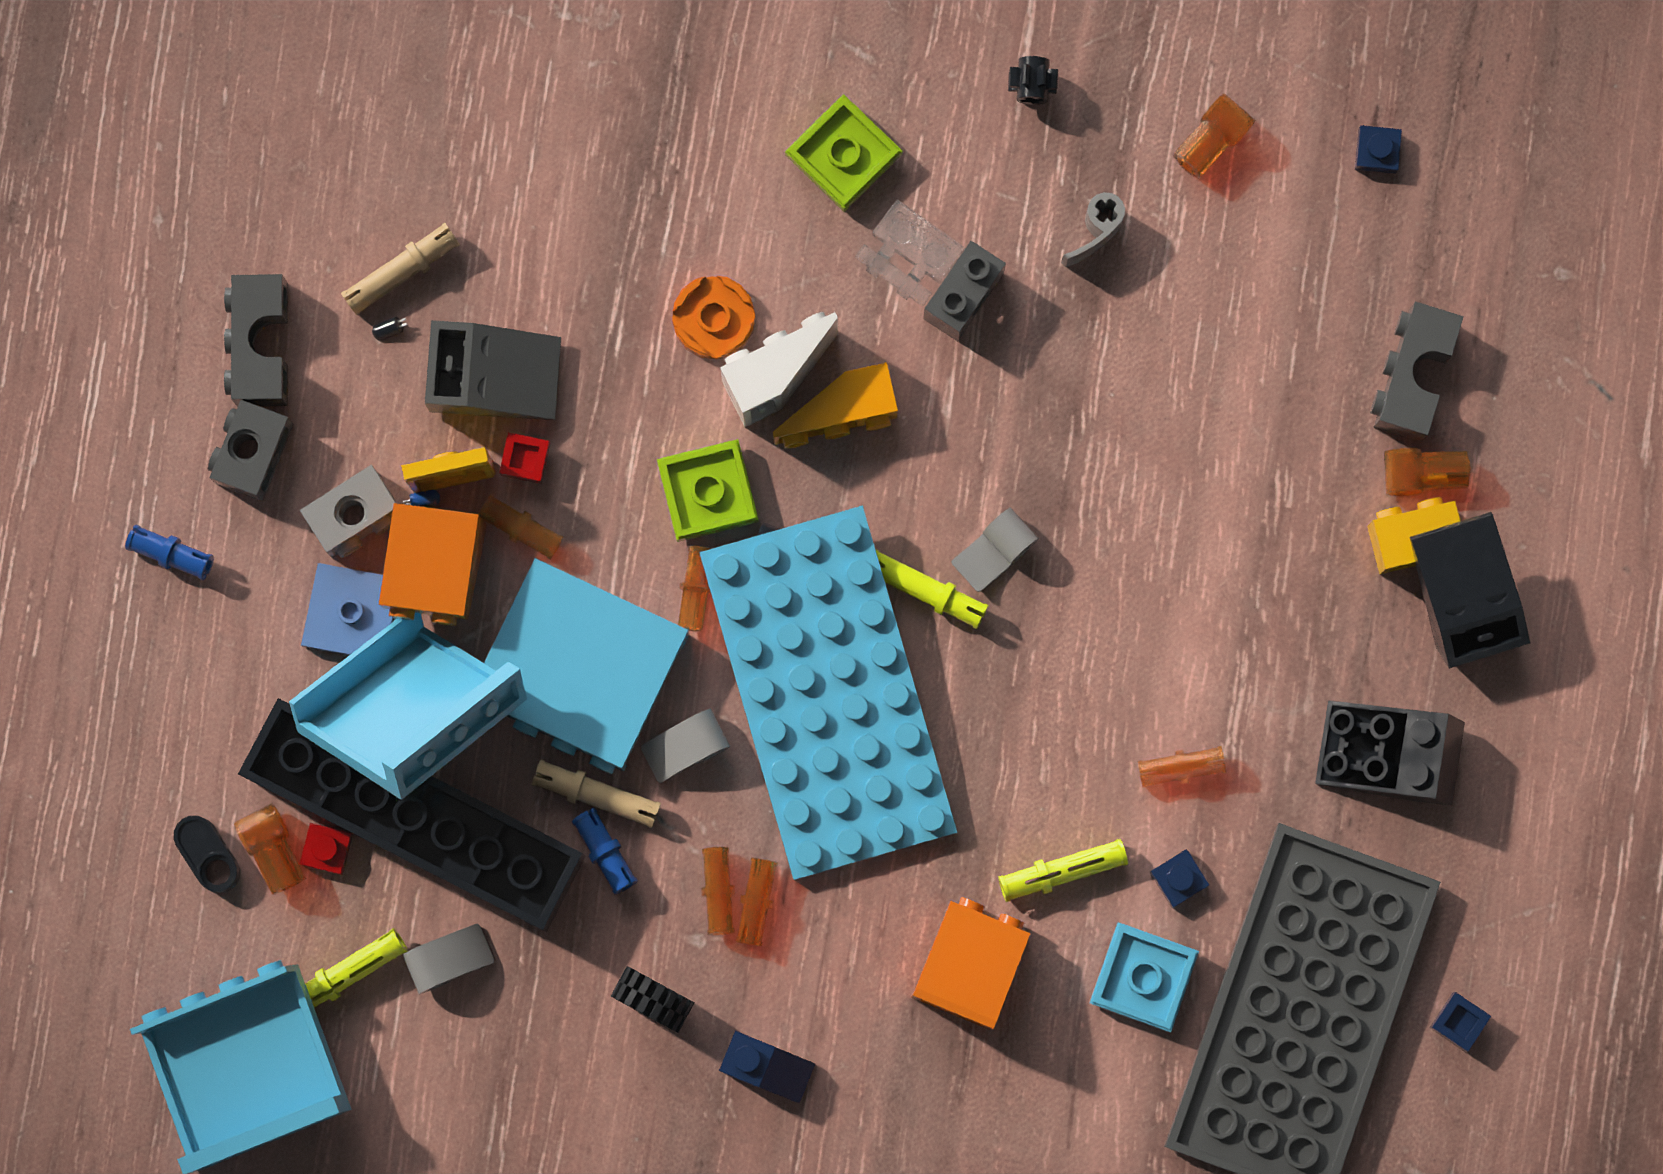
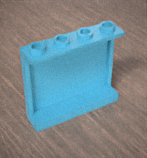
[484,558,690,774]
[289,613,527,800]
[130,960,352,1174]

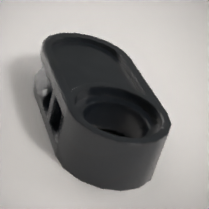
[173,816,240,893]

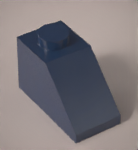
[719,1031,815,1104]

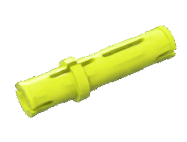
[875,549,989,629]
[998,839,1128,902]
[305,928,408,1008]

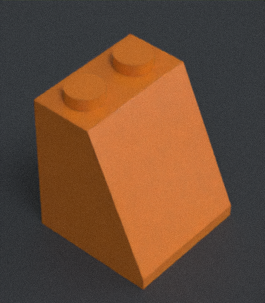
[379,503,487,626]
[911,897,1031,1030]

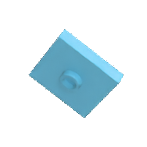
[1089,922,1199,1032]

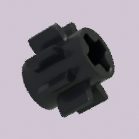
[1008,56,1059,105]

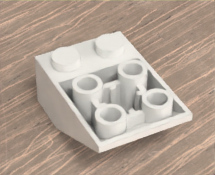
[720,312,838,427]

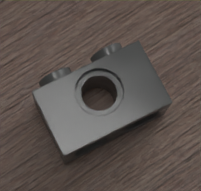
[923,241,1006,342]
[208,400,294,502]

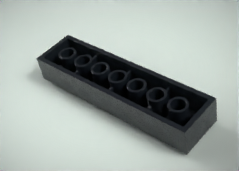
[238,698,586,932]

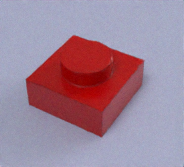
[499,432,550,484]
[299,823,353,875]

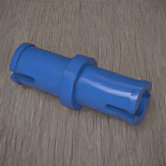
[125,524,214,580]
[572,808,638,895]

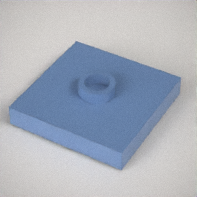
[301,563,395,655]

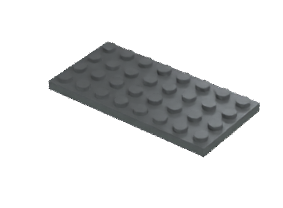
[1164,823,1441,1174]

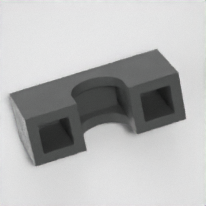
[224,274,288,407]
[1370,301,1464,442]

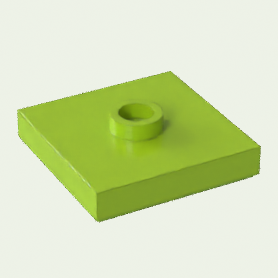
[785,94,903,212]
[657,439,759,542]

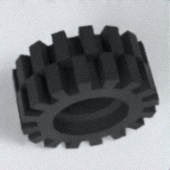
[611,966,695,1033]

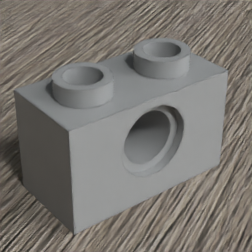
[300,465,396,558]

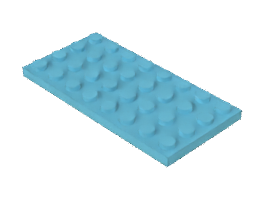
[699,505,957,880]

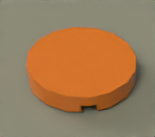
[672,276,756,360]

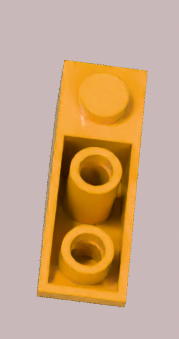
[773,362,898,448]

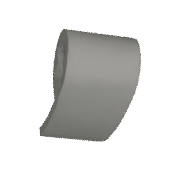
[1061,192,1125,267]
[951,507,1039,592]
[641,709,730,783]
[403,924,494,994]

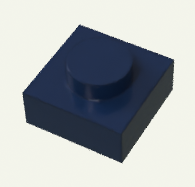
[1355,125,1402,174]
[1150,849,1209,908]
[1430,992,1491,1052]

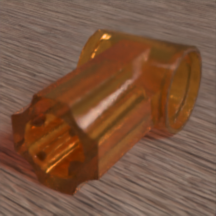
[1173,93,1256,179]
[1384,448,1470,496]
[234,803,307,895]

